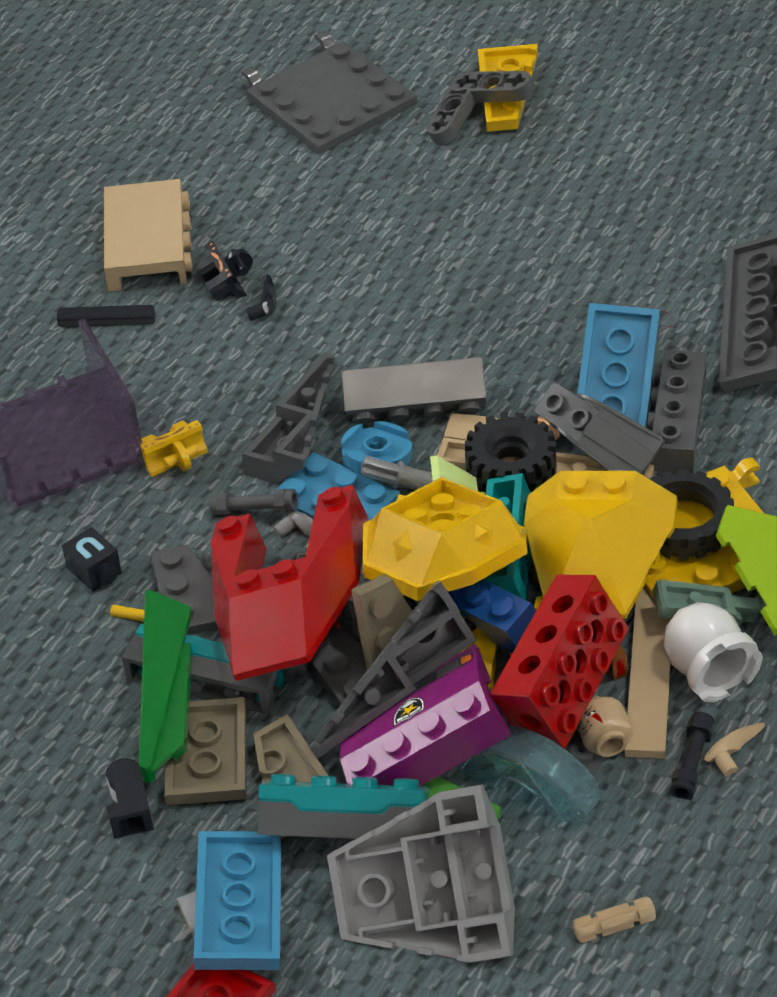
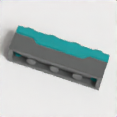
[122,624,285,714]
[258,774,429,839]

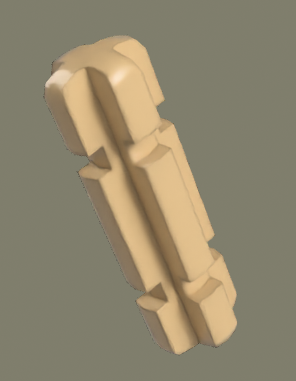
[573,897,656,943]

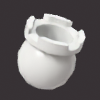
[664,602,763,703]

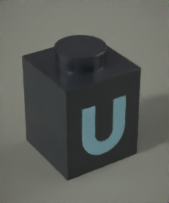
[62,527,122,592]

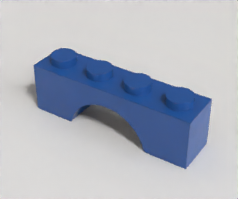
[418,579,536,653]

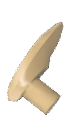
[704,722,765,777]

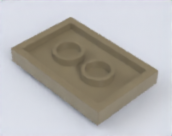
[164,697,247,806]

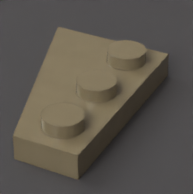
[351,574,412,670]
[253,714,328,839]

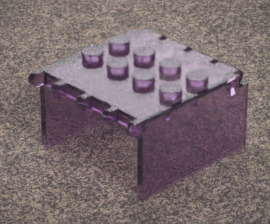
[0,318,142,507]

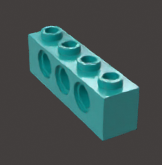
[483,473,531,601]

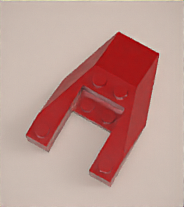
[211,485,369,681]

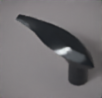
[246,274,277,321]

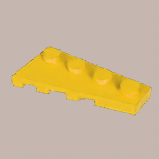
[478,44,538,132]

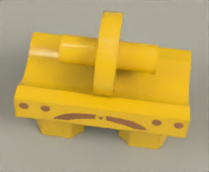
[140,420,208,477]

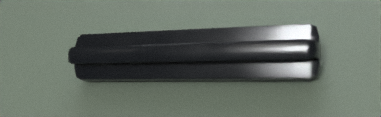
[57,305,156,327]

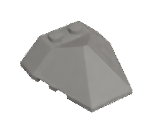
[327,784,515,963]

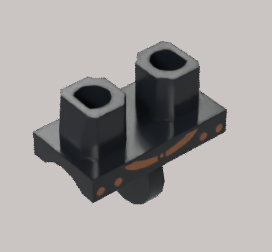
[195,241,253,301]

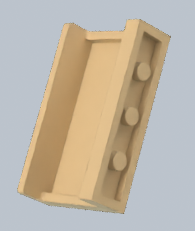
[104,179,193,292]

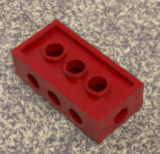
[489,574,629,750]

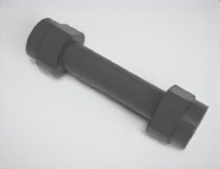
[209,489,298,516]

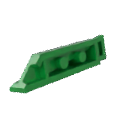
[139,590,193,783]

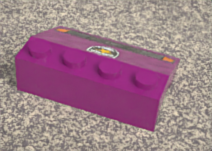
[340,644,512,787]

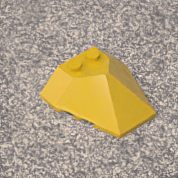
[523,471,678,619]

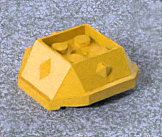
[363,477,527,601]

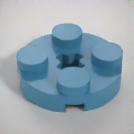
[341,421,412,473]

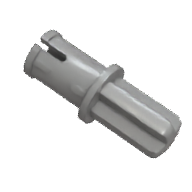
[360,456,432,491]

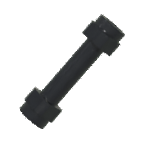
[670,712,714,800]

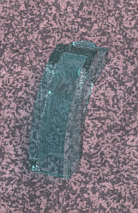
[460,726,605,822]

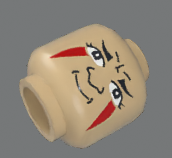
[577,696,632,757]

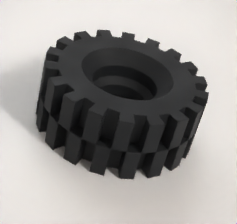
[465,412,557,494]

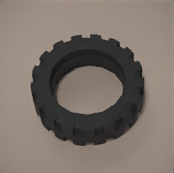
[650,469,734,560]

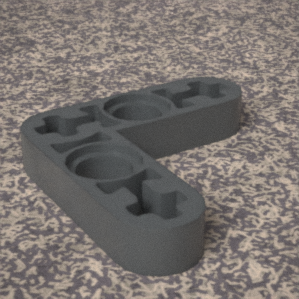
[426,71,535,145]

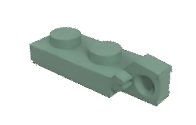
[653,580,761,625]

